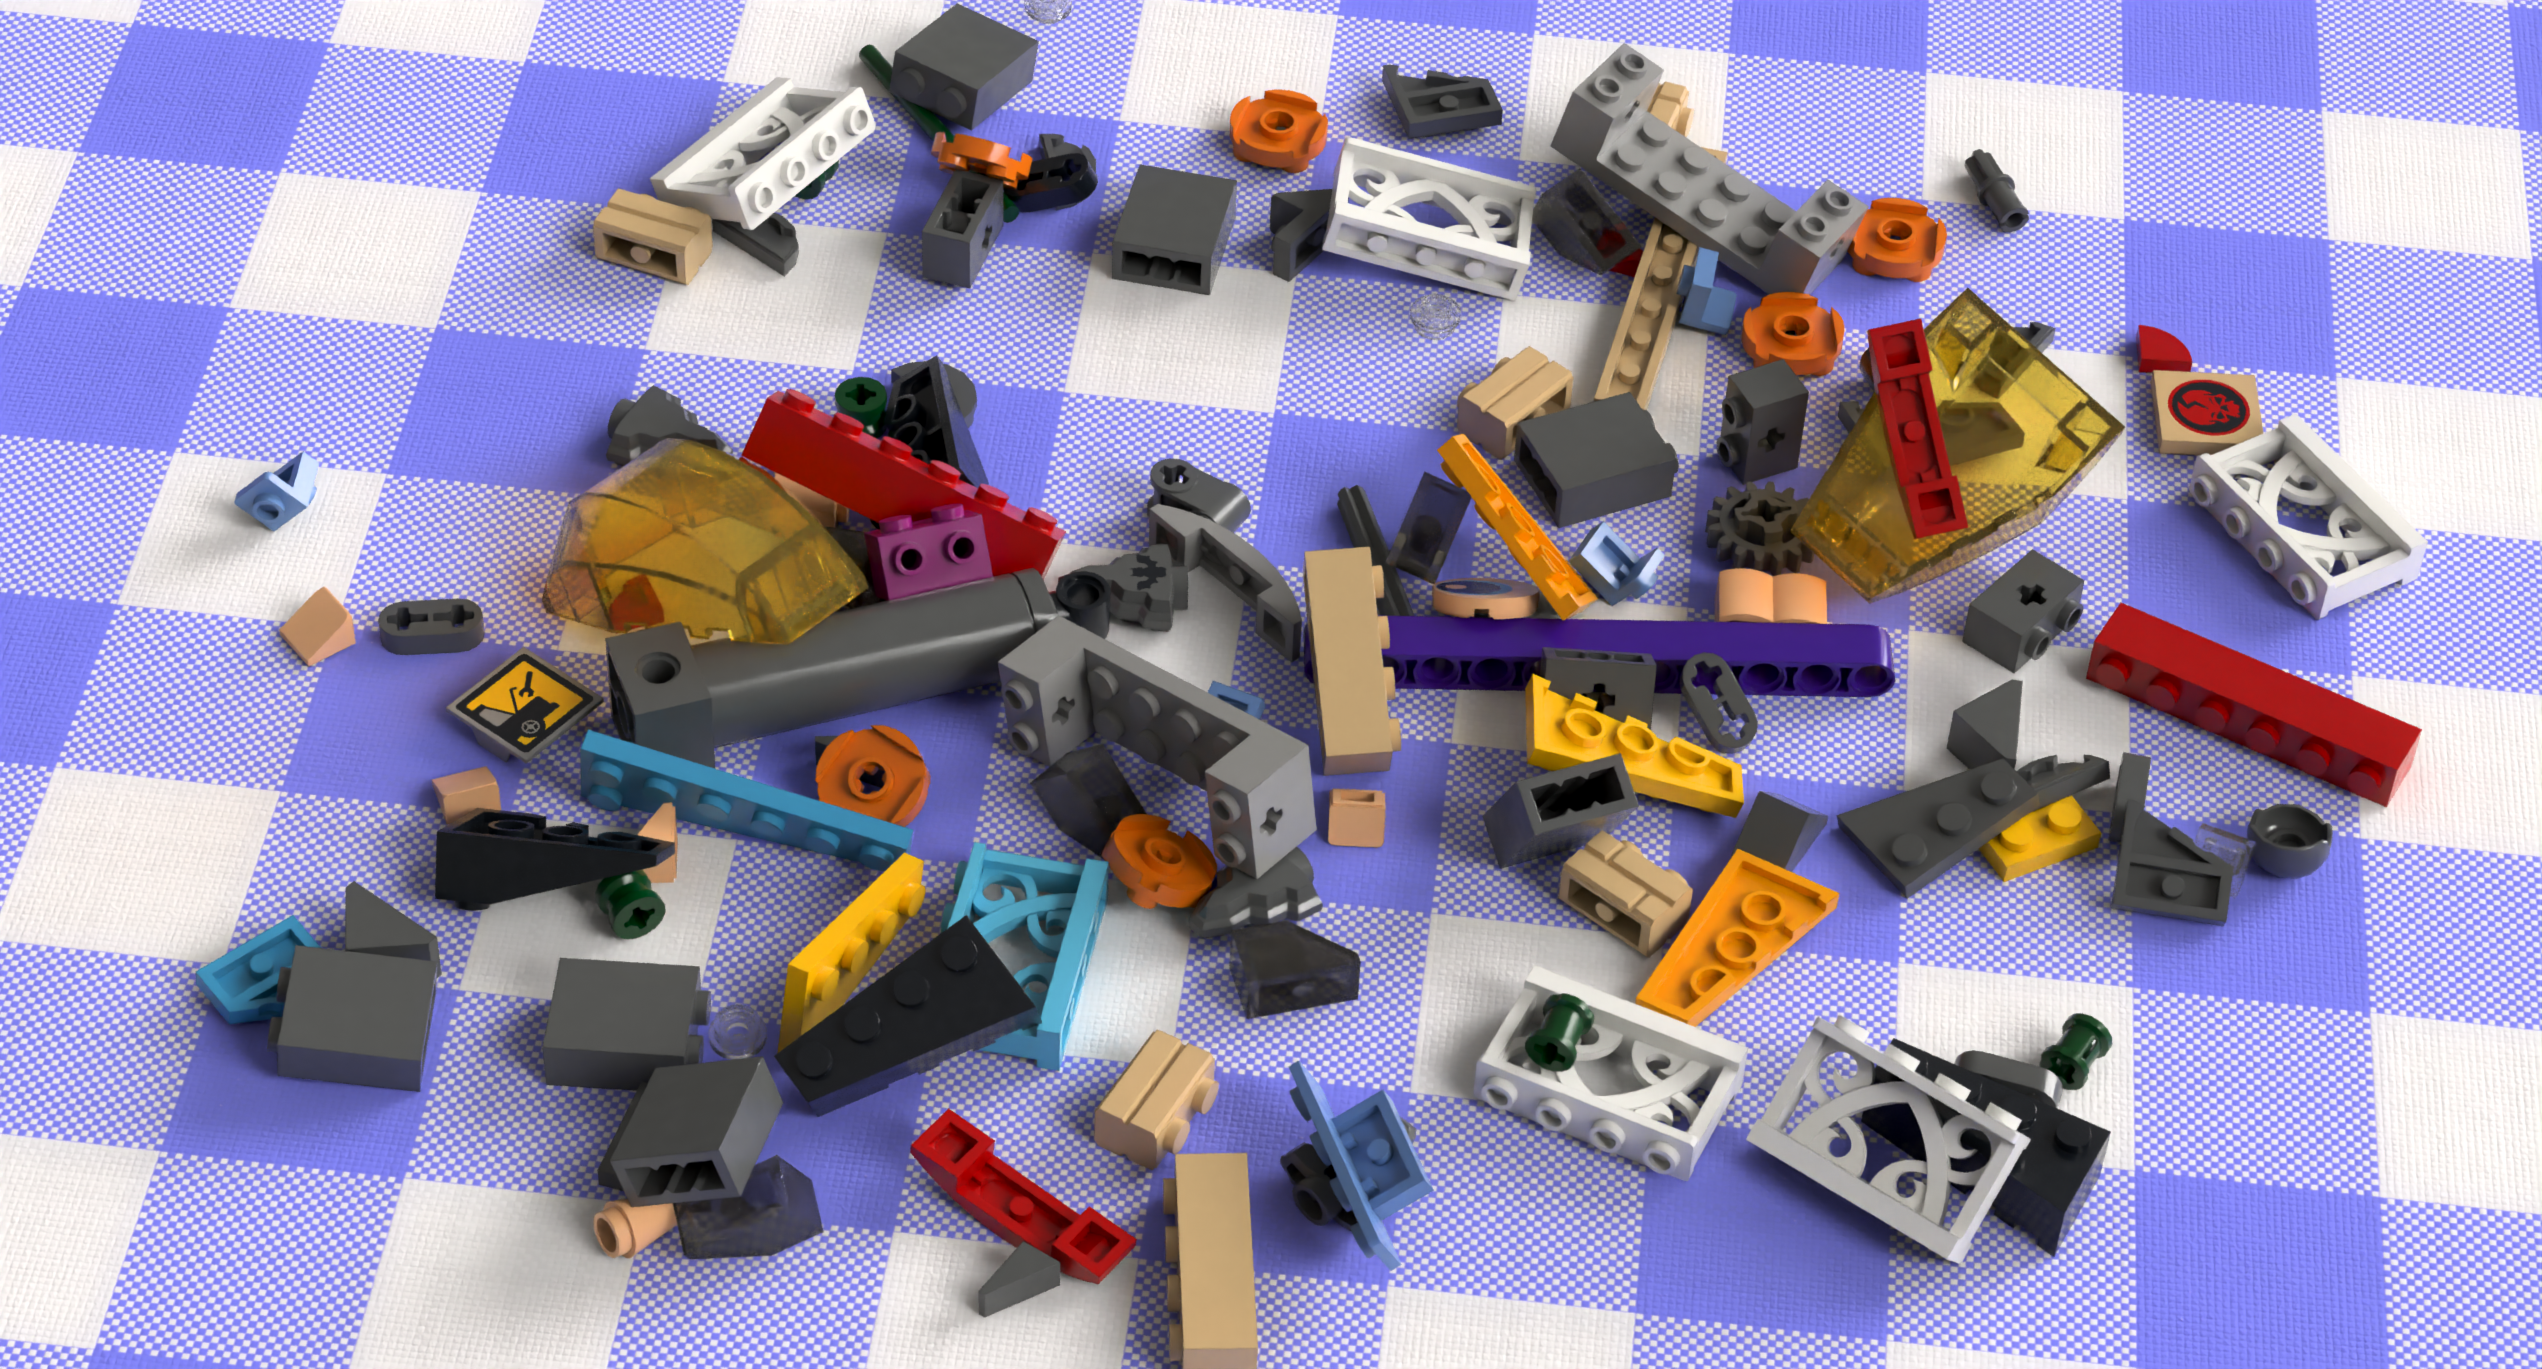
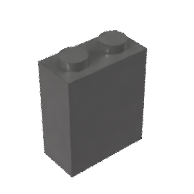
[889,3,1039,131]
[1112,164,1237,295]
[1514,392,1679,528]
[1482,753,1639,869]
[267,945,437,1092]
[542,958,711,1091]
[610,1056,783,1207]

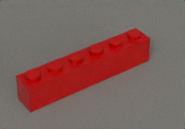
[741,389,1066,580]
[2086,602,2422,807]

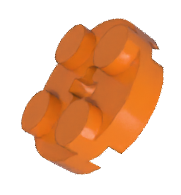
[1230,89,1328,173]
[931,132,1033,189]
[1847,198,1947,282]
[1741,292,1845,376]
[815,725,931,827]
[1102,814,1217,909]

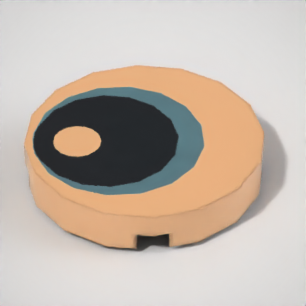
[1432,578,1540,619]

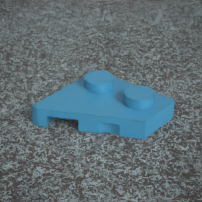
[195,915,321,1024]

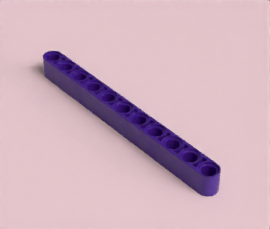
[1303,615,1896,697]

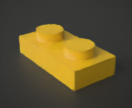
[1979,795,2102,882]

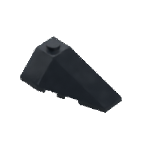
[870,355,989,529]
[435,808,675,911]

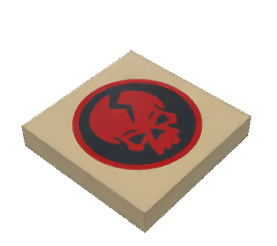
[2150,370,2263,455]

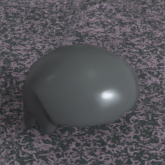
[2247,804,2333,879]

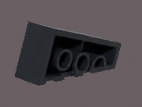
[774,915,1042,1117]
[1861,1038,2111,1257]

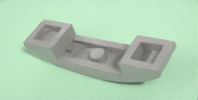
[1149,504,1302,662]

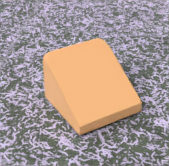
[279,587,356,667]
[432,766,501,824]
[1328,788,1386,848]
[637,802,678,883]

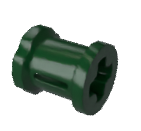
[1525,993,1594,1072]
[2039,1013,2112,1090]

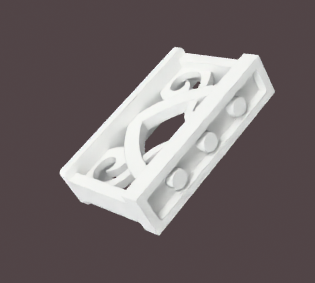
[650,77,876,230]
[1322,137,1536,301]
[2189,414,2428,620]
[1473,965,1748,1181]
[1746,1015,2031,1264]

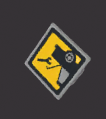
[446,647,604,764]

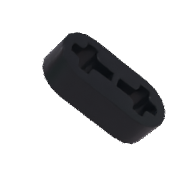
[1003,153,1098,213]

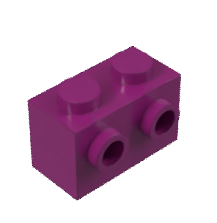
[864,504,993,601]

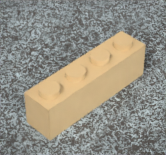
[1302,547,1401,776]
[1163,1153,1258,1369]

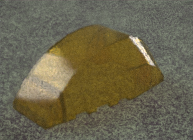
[1791,288,2125,604]
[542,438,868,645]

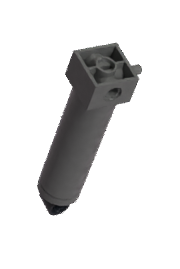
[605,568,1110,768]

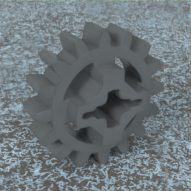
[1705,481,1822,576]

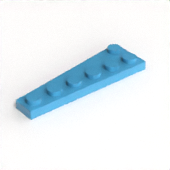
[580,730,913,871]

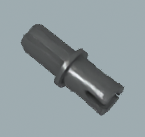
[1965,149,2029,233]

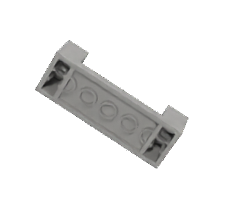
[1550,43,1869,295]
[998,616,1317,879]

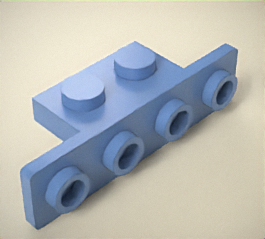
[1288,1061,1434,1271]

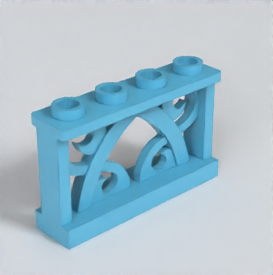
[941,842,1109,1071]

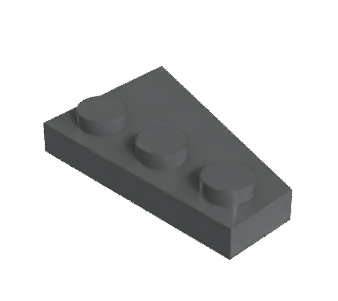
[1837,758,2040,899]

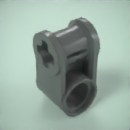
[1147,458,1251,533]

